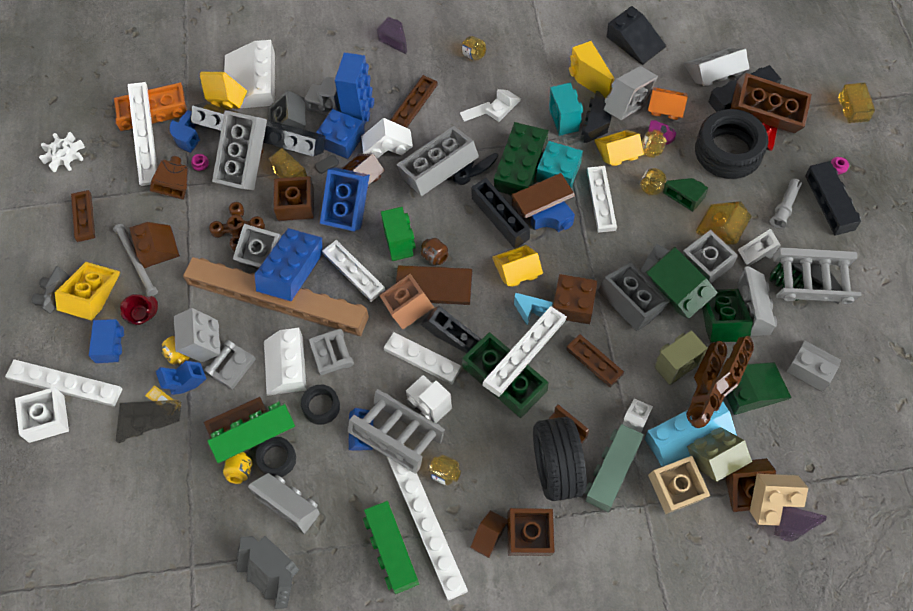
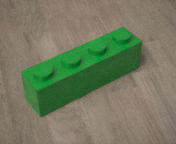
[363,501,420,595]

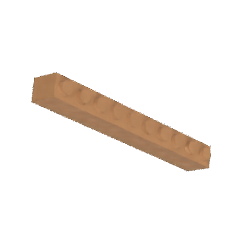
[183,257,369,336]

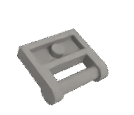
[309,329,354,375]
[203,340,256,390]

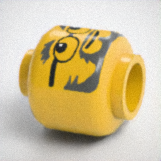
[161,336,190,365]
[223,452,252,484]

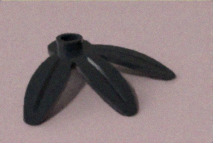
[453,153,499,185]

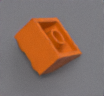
[648,87,688,120]

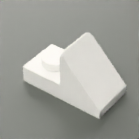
[486,89,521,122]
[738,229,780,266]
[623,398,653,433]

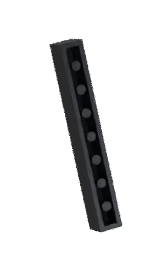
[191,103,326,157]

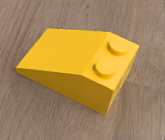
[569,41,614,99]
[55,262,120,321]

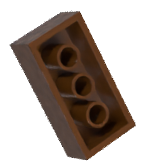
[730,73,812,133]

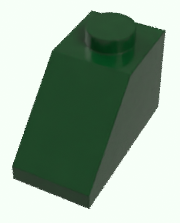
[663,178,708,212]

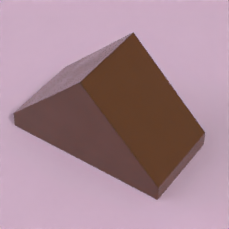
[470,510,507,558]

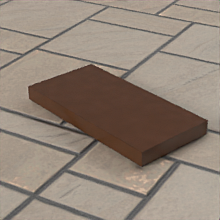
[396,265,472,305]

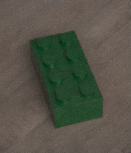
[494,122,549,195]
[462,332,549,418]

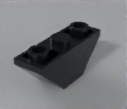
[581,91,612,143]

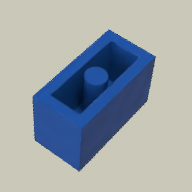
[89,319,124,363]

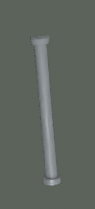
[113,224,158,296]

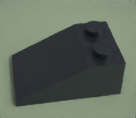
[606,6,666,65]

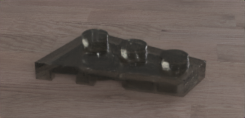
[116,400,181,443]

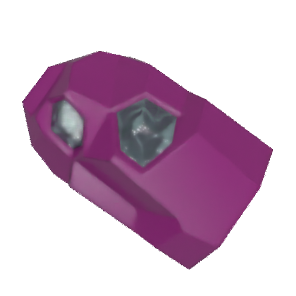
[647,120,676,145]

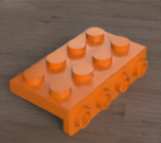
[114,82,187,131]

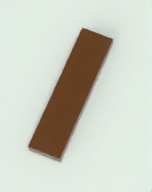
[390,75,438,128]

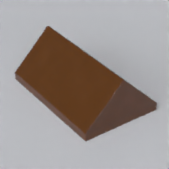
[512,173,575,218]

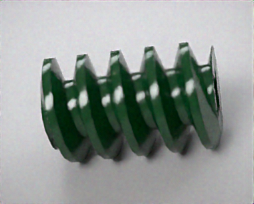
[769,262,814,301]

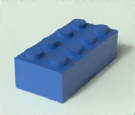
[335,52,374,127]
[255,228,322,301]

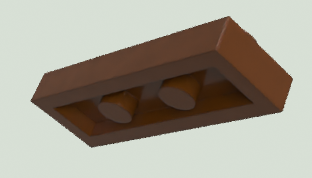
[71,190,95,242]
[566,334,624,388]
[203,397,267,438]

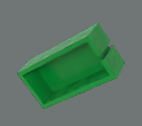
[207,401,295,463]

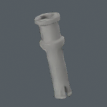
[770,179,802,229]

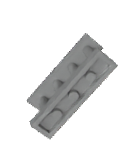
[773,247,861,304]
[348,389,445,474]

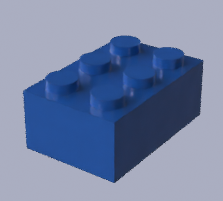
[320,168,370,231]

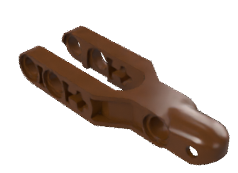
[686,336,754,428]

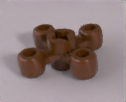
[209,202,265,252]

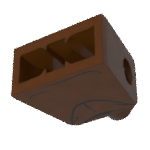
[150,156,187,200]

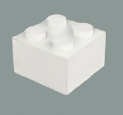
[15,387,69,443]

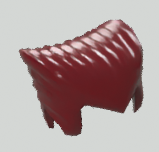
[120,294,158,325]

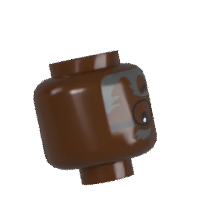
[421,238,449,265]

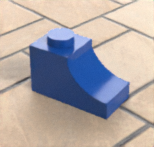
[531,201,575,232]

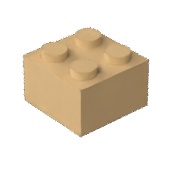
[648,456,710,515]

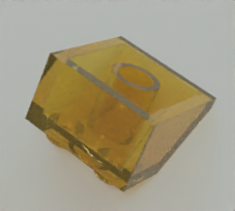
[696,201,752,245]

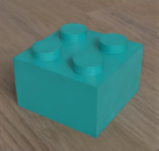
[549,82,583,136]
[536,141,583,188]

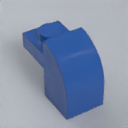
[170,110,200,153]
[155,361,206,395]

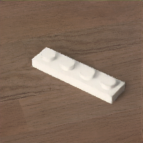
[587,166,617,233]
[322,240,385,302]
[384,332,461,385]

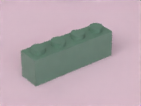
[584,424,644,513]

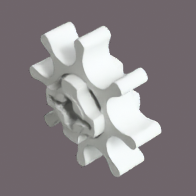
[39,132,85,172]

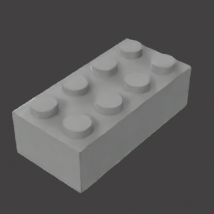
[212,110,267,190]
[396,126,479,196]

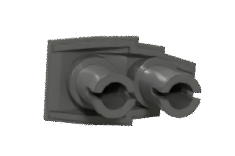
[32,266,71,314]

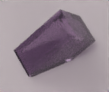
[377,16,407,54]
[774,506,827,542]

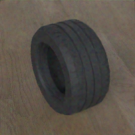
[695,109,769,179]
[533,417,587,501]

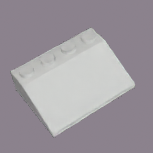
[224,40,275,109]

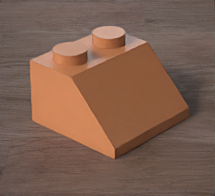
[379,274,434,329]

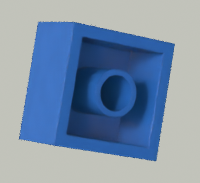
[316,109,365,159]

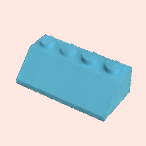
[645,401,737,467]

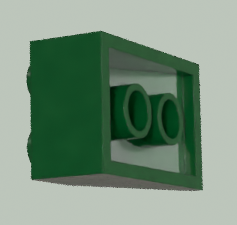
[645,247,718,319]
[702,289,753,343]
[726,362,791,415]

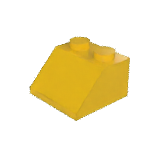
[200,72,247,110]
[594,130,644,166]
[492,245,543,287]

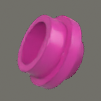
[191,154,209,171]
[831,157,849,174]

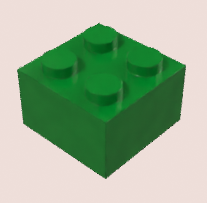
[381,207,416,261]

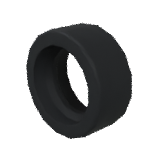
[301,384,340,425]
[255,437,296,477]

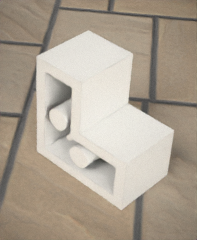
[361,118,413,159]
[406,375,452,423]

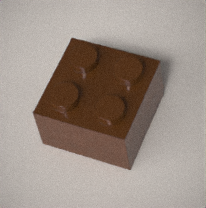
[274,176,314,221]
[553,274,598,325]
[507,508,554,556]

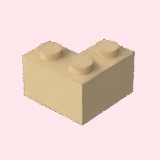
[750,473,808,526]

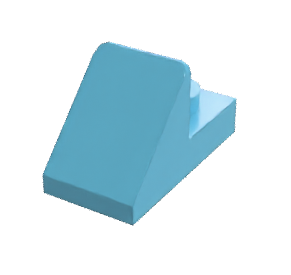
[514,293,553,325]

